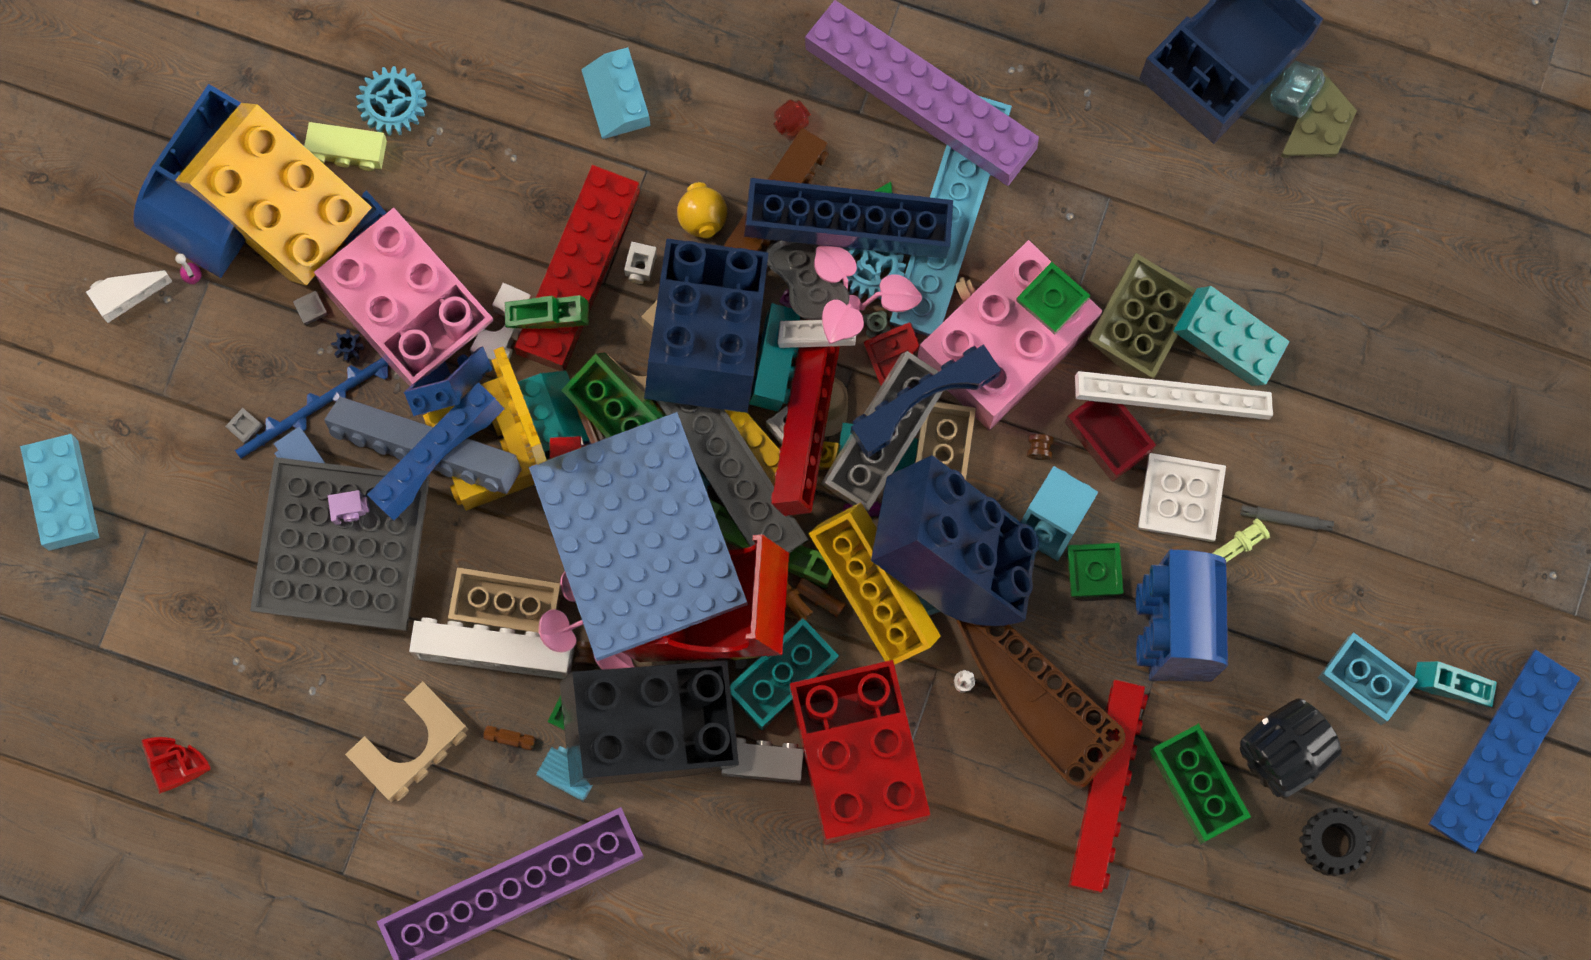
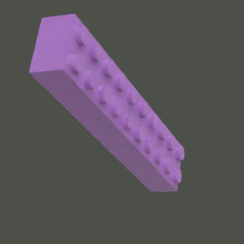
[805,0,1039,186]
[377,807,644,960]

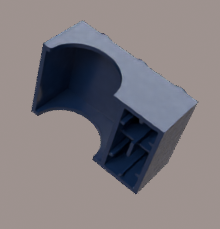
[1139,0,1323,144]

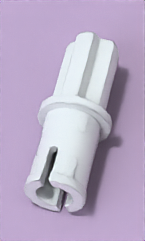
[954,670,975,693]

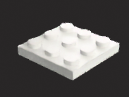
[1138,453,1226,542]

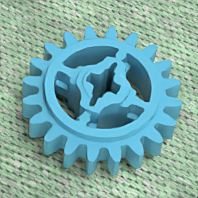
[356,66,427,136]
[841,247,906,300]

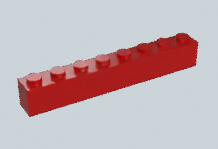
[771,346,840,516]
[1068,679,1148,894]

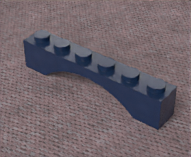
[850,344,1001,458]

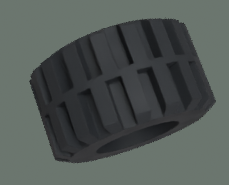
[1299,807,1371,876]

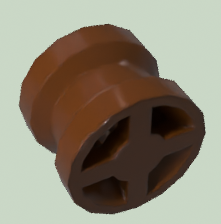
[1027,434,1054,460]
[574,641,598,666]

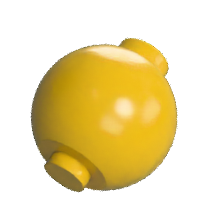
[677,182,728,238]

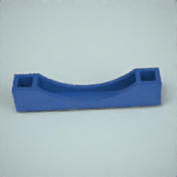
[367,382,504,520]

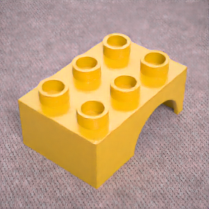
[175,103,372,286]

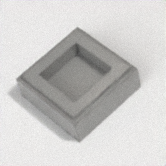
[225,408,263,444]

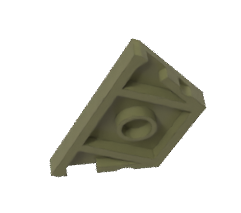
[1281,71,1357,158]

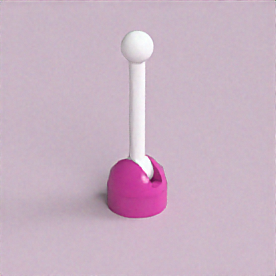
[175,254,202,284]

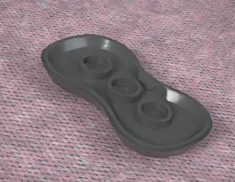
[765,240,849,320]

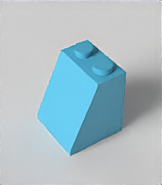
[1021,466,1098,561]

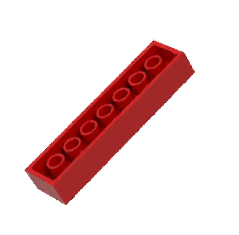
[515,165,640,371]

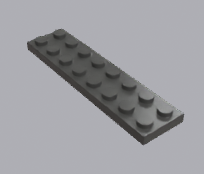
[656,400,808,553]

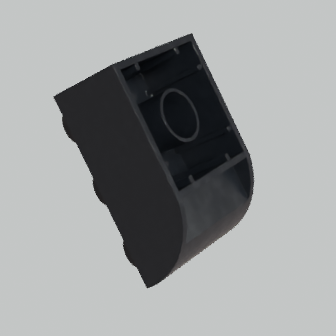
[560,660,739,787]

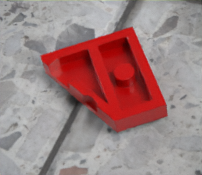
[863,322,920,386]

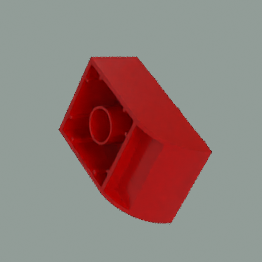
[790,660,930,845]

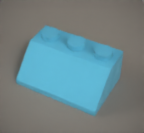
[581,47,650,139]

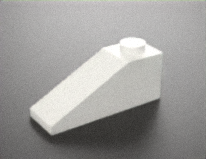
[86,270,172,323]

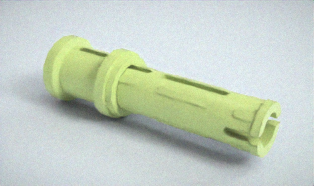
[1212,518,1270,563]

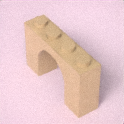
[345,681,468,803]

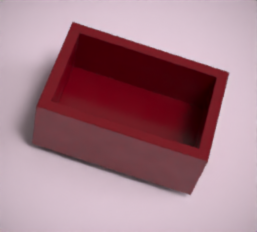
[1065,400,1156,482]

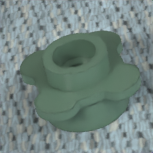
[863,310,891,338]

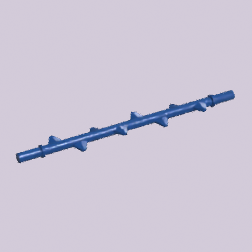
[235,358,389,459]

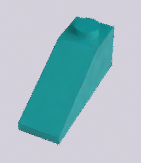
[1413,661,1497,707]

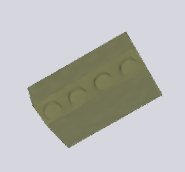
[1088,253,1196,379]

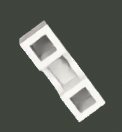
[470,283,532,365]

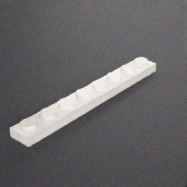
[1075,371,1273,420]

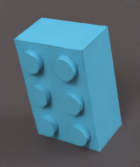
[1318,632,1417,725]

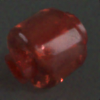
[773,99,811,137]

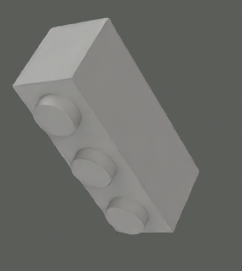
[722,738,803,783]

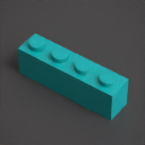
[749,303,801,412]

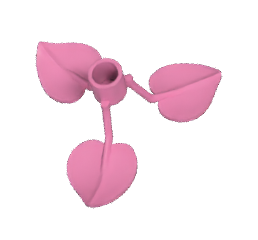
[814,245,922,344]
[539,571,634,670]

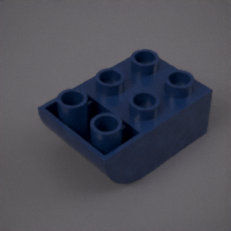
[644,239,769,413]
[871,455,1039,626]

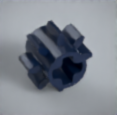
[331,329,365,363]

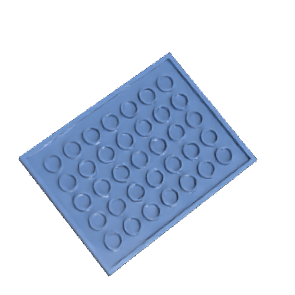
[529,412,748,661]

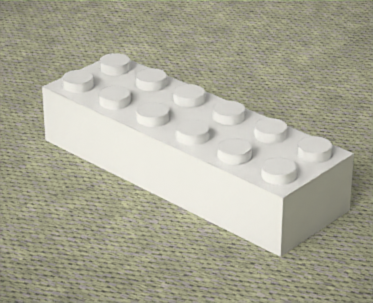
[409,618,574,679]

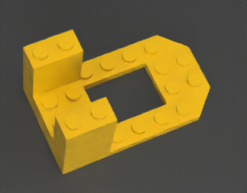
[423,346,547,511]

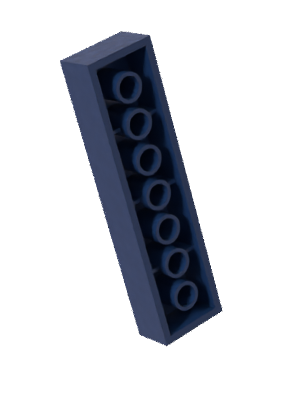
[744,178,953,259]

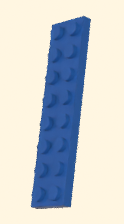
[1428,650,1580,853]

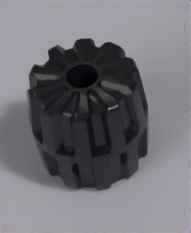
[1239,698,1342,799]

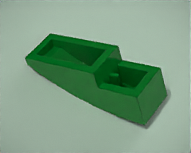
[505,295,589,329]

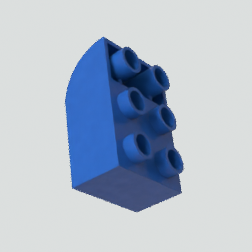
[133,84,297,278]
[1136,550,1228,682]

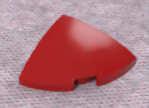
[141,737,210,794]

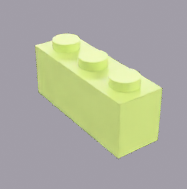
[304,122,387,171]

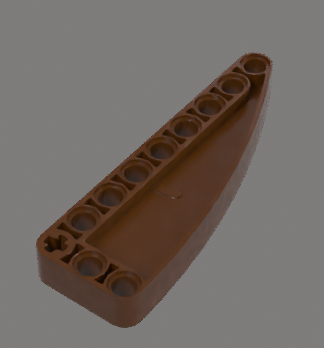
[956,619,1126,789]

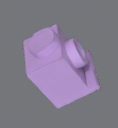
[328,490,370,525]

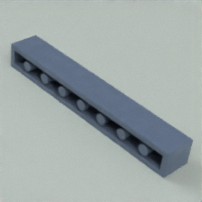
[324,397,522,494]

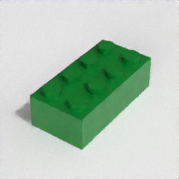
[561,352,666,438]
[1149,723,1251,844]

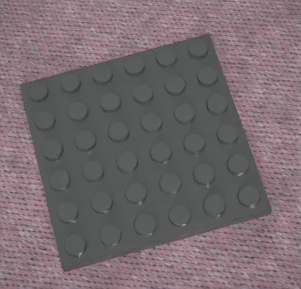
[250,457,430,632]

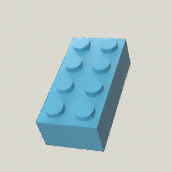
[20,434,99,551]

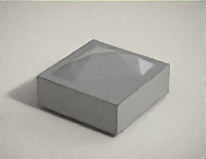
[293,291,328,325]

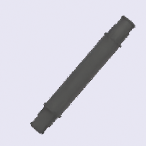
[1240,505,1334,532]

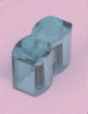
[1270,61,1326,118]

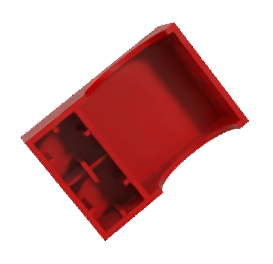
[622,534,789,663]

